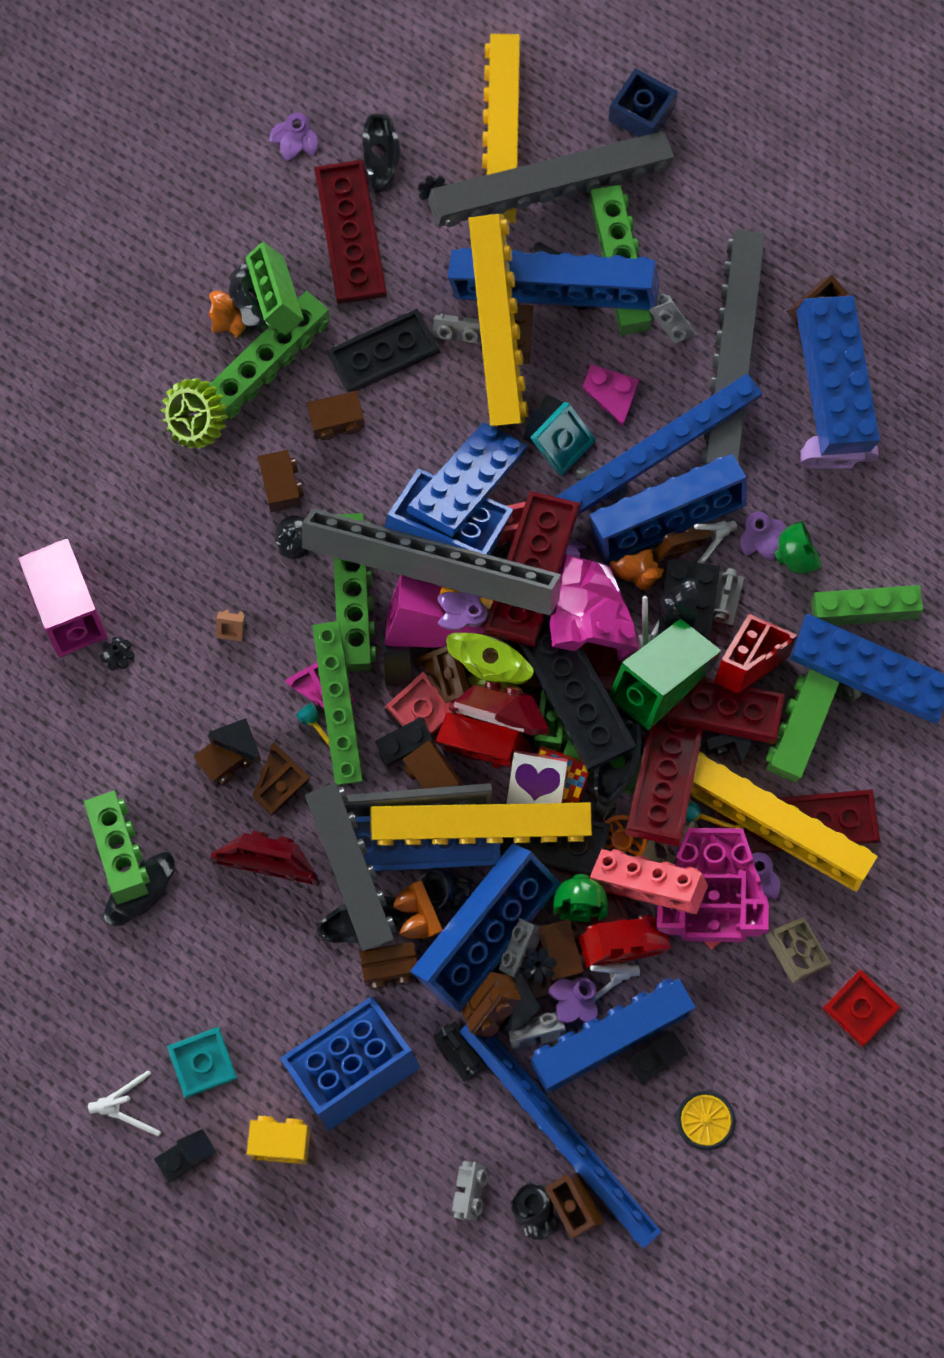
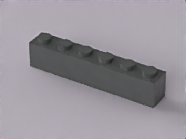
[305,783,397,951]

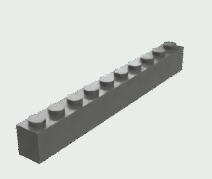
[428,131,674,227]
[701,229,765,465]
[302,509,561,615]

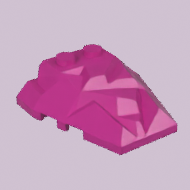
[550,555,641,662]
[657,828,769,942]

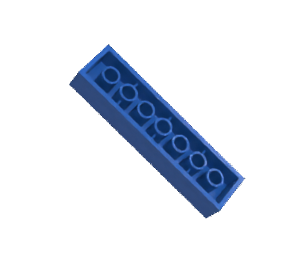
[448,248,660,310]

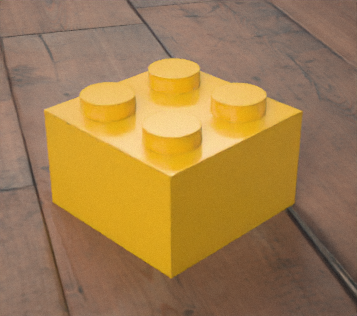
[247,1116,311,1165]

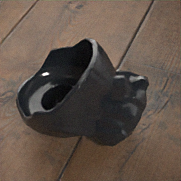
[275,515,309,559]
[658,578,699,627]
[419,868,471,910]
[511,1183,559,1240]

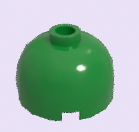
[775,521,822,574]
[553,874,608,923]

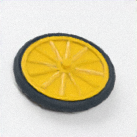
[676,1091,735,1150]

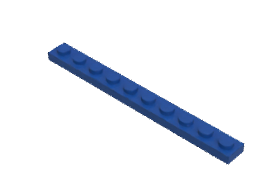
[556,374,762,515]
[459,1024,662,1248]

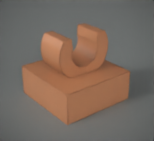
[216,609,245,642]

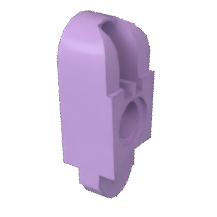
[800,436,879,469]

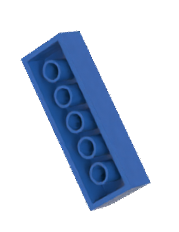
[796,296,880,455]
[590,454,747,565]
[410,843,561,1012]
[531,978,696,1095]

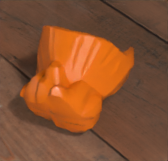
[208,290,246,338]
[610,549,664,591]

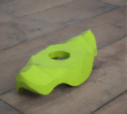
[447,633,534,684]

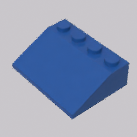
[384,468,513,556]
[280,996,421,1131]

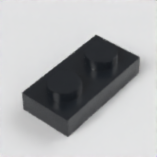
[375,717,435,765]

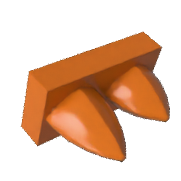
[393,880,443,940]

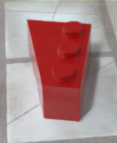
[714,614,797,693]
[436,712,533,769]
[578,914,671,969]

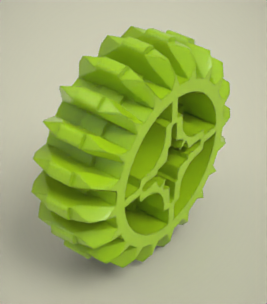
[160,378,229,449]

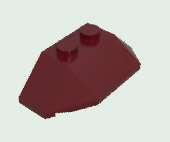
[449,681,549,735]
[210,831,319,886]

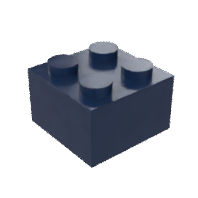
[608,68,678,137]

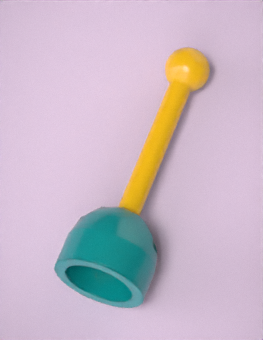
[295,703,330,748]
[686,800,744,830]

